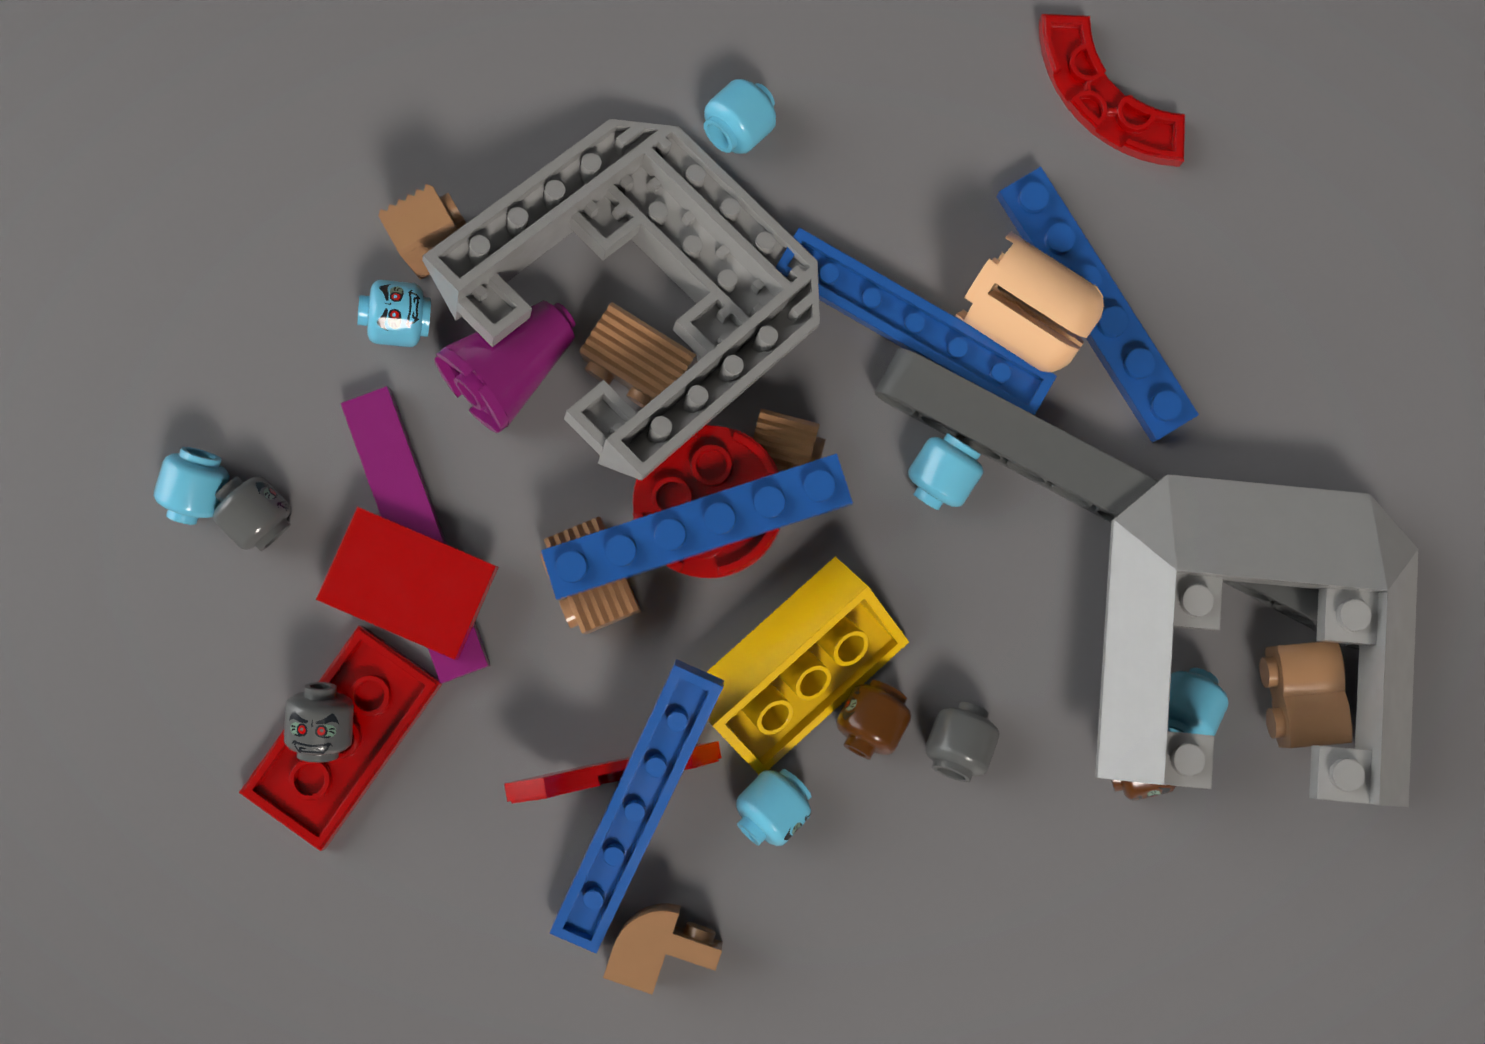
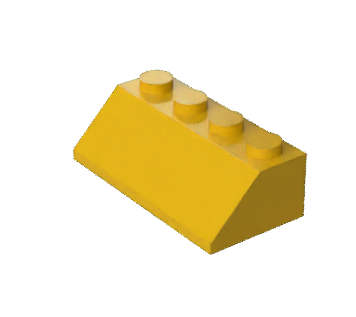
[707,556,909,775]

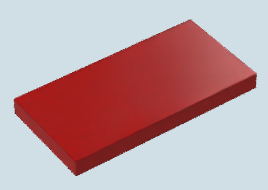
[239,625,442,851]

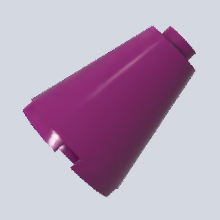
[434,300,576,433]

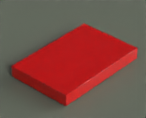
[316,506,499,660]

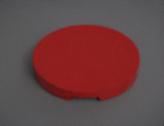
[632,425,781,579]

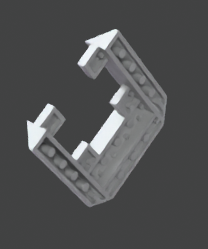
[422,119,820,481]
[1095,474,1418,807]

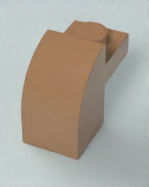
[603,903,723,995]

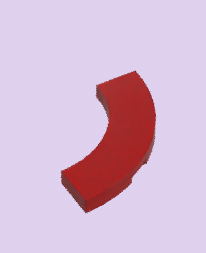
[1039,14,1185,167]
[504,741,722,804]

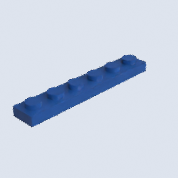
[996,167,1199,443]
[775,227,1057,415]
[541,453,853,600]
[550,659,724,954]

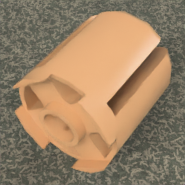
[955,231,1104,373]

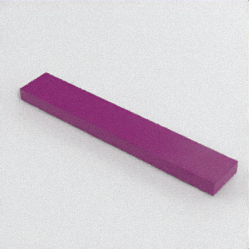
[340,386,491,684]

